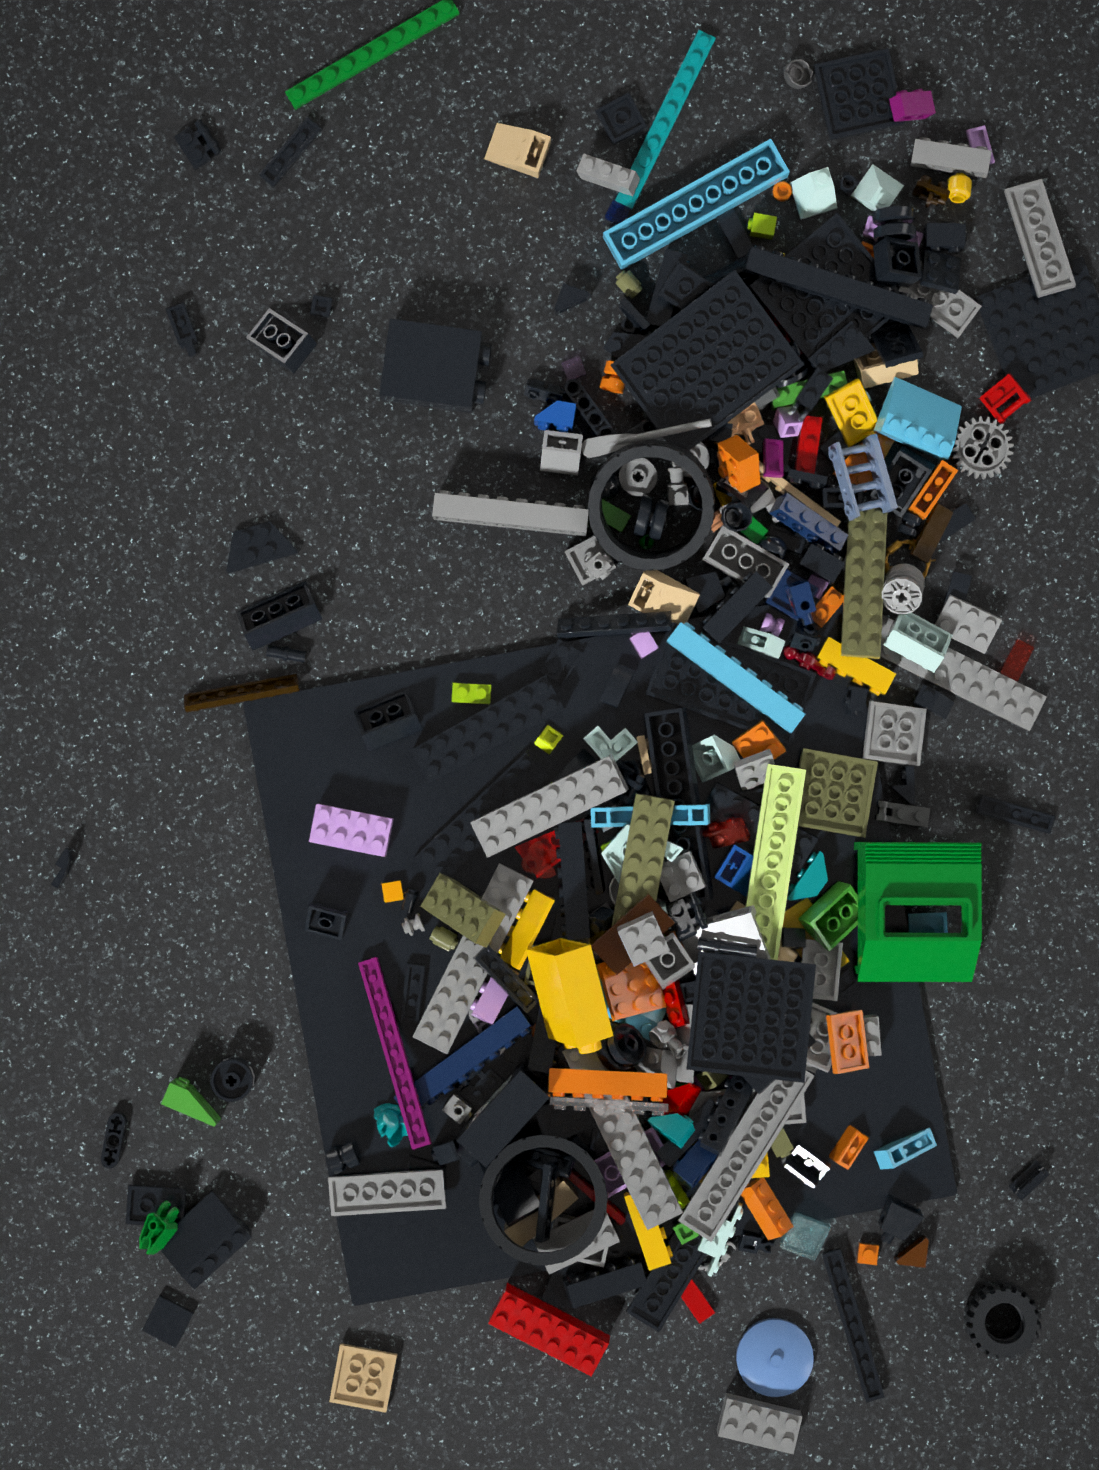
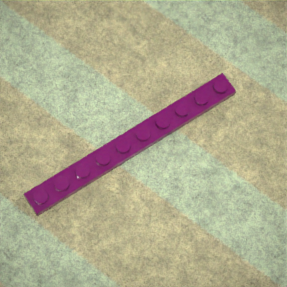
[358,957,432,1150]

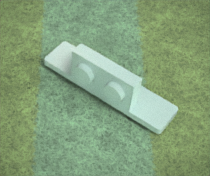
[697,1202,744,1276]

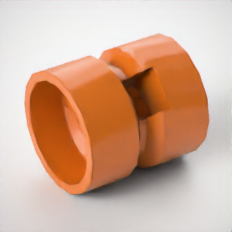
[600,361,625,394]

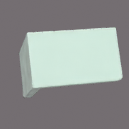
[583,726,638,762]

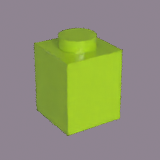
[747,213,777,240]

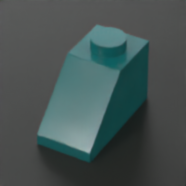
[648,1113,695,1148]

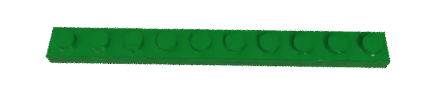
[285,0,460,110]

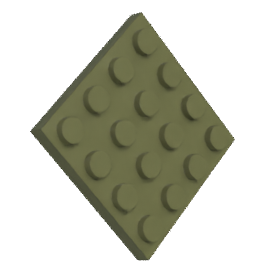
[798,748,878,838]

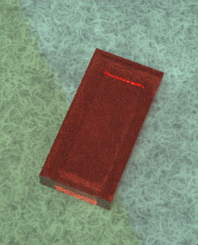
[1000,639,1034,682]

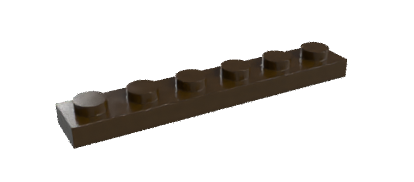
[184,674,299,712]

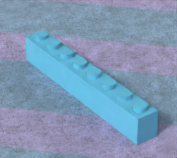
[666,622,805,733]

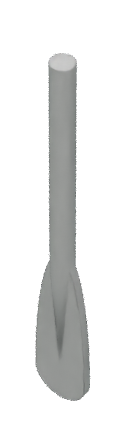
[581,419,712,458]

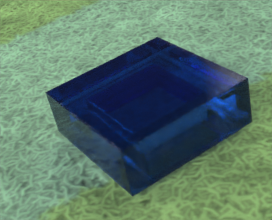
[604,200,630,224]

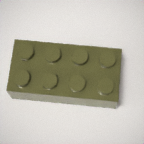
[421,873,506,948]

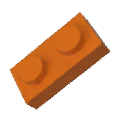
[811,586,844,628]

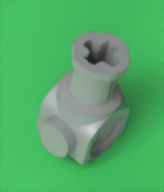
[667,467,689,506]
[649,1020,688,1059]

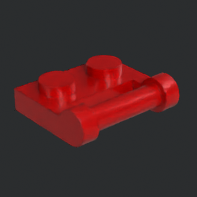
[979,373,1032,424]

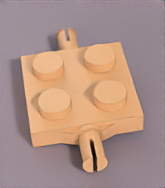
[728,402,764,445]

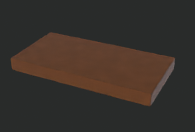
[591,893,675,975]

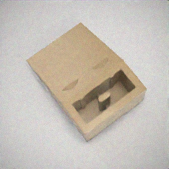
[484,123,551,178]
[628,570,700,624]

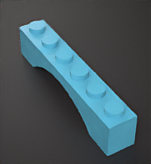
[591,804,710,828]

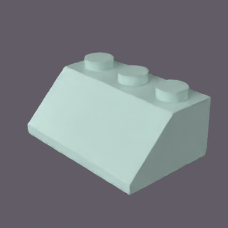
[883,612,953,672]

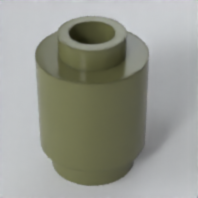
[616,270,643,299]
[429,926,459,952]

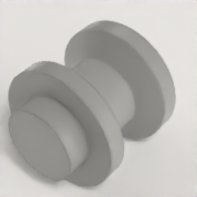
[402,913,425,936]

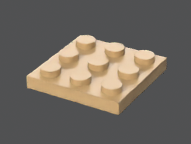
[329,1343,397,1412]

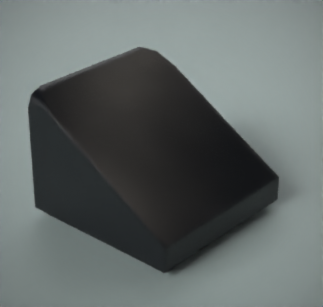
[708,423,733,443]
[782,928,806,950]

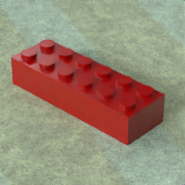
[488,1283,610,1377]

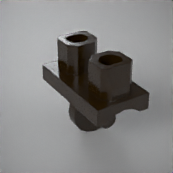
[912,175,950,208]

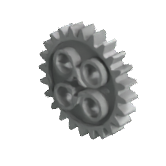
[951,416,1014,479]

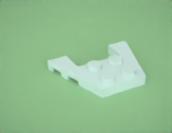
[601,824,683,883]

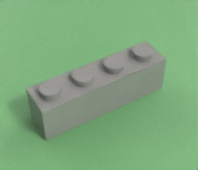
[911,137,992,178]

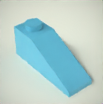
[874,1128,937,1169]

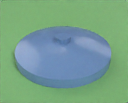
[736,1318,814,1397]

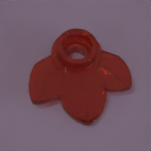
[522,841,557,878]

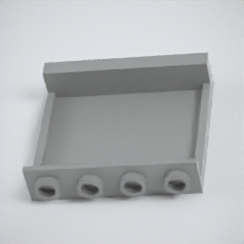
[682,905,771,976]

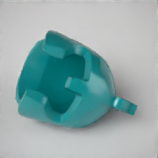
[374,1103,408,1147]

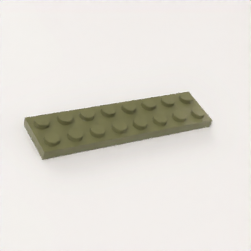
[841,508,887,659]
[611,793,675,926]

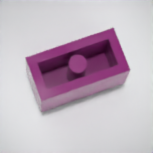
[889,89,936,122]

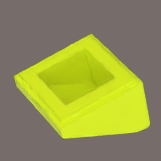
[534,725,563,754]

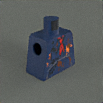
[784,579,816,626]

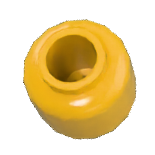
[947,173,972,203]

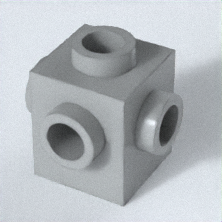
[584,552,612,580]

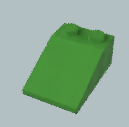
[161,1077,221,1127]

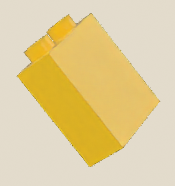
[526,938,613,1054]

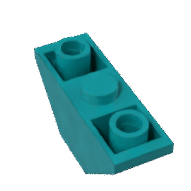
[787,851,828,901]

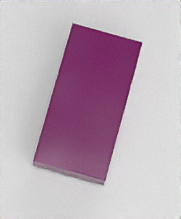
[763,438,784,478]

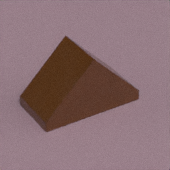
[894,1234,929,1268]

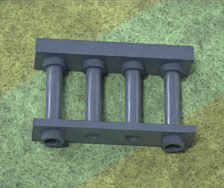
[828,434,898,521]

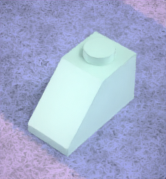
[737,626,785,659]

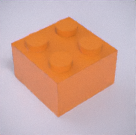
[717,435,761,493]

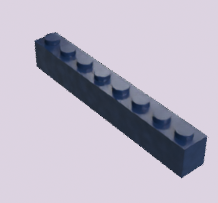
[394,1006,534,1111]

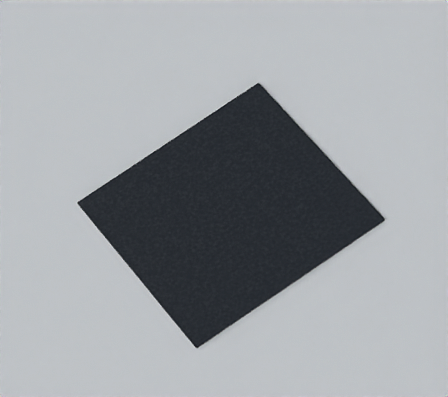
[243,591,957,1306]

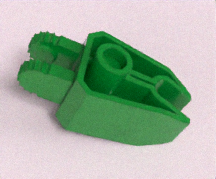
[139,1200,179,1255]

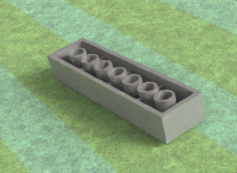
[432,490,588,536]
[471,754,629,858]

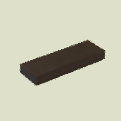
[910,503,953,563]

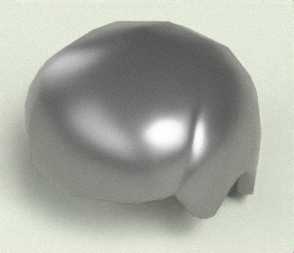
[784,59,813,89]

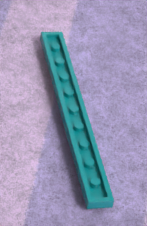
[615,30,716,210]

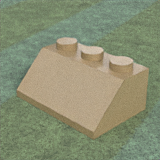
[853,343,919,388]

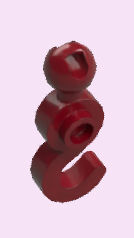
[783,645,837,680]

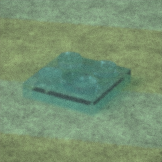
[779,1212,831,1261]

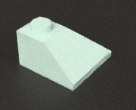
[851,164,904,211]
[789,167,837,220]
[692,735,740,783]

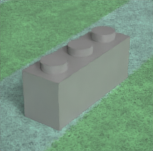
[577,154,640,197]

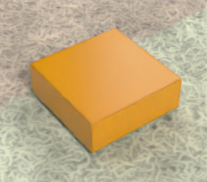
[382,880,404,903]

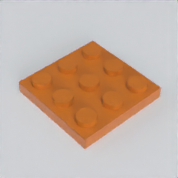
[597,962,667,1021]

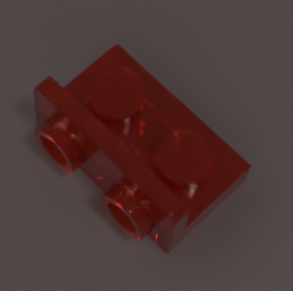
[703,817,750,849]

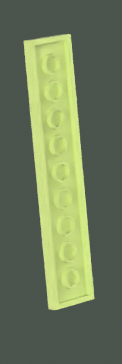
[745,764,806,960]

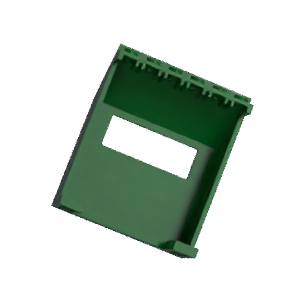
[854,842,982,982]

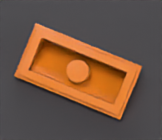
[829,1125,869,1170]

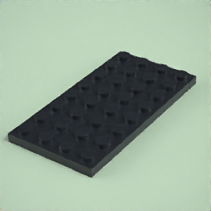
[645,622,816,746]

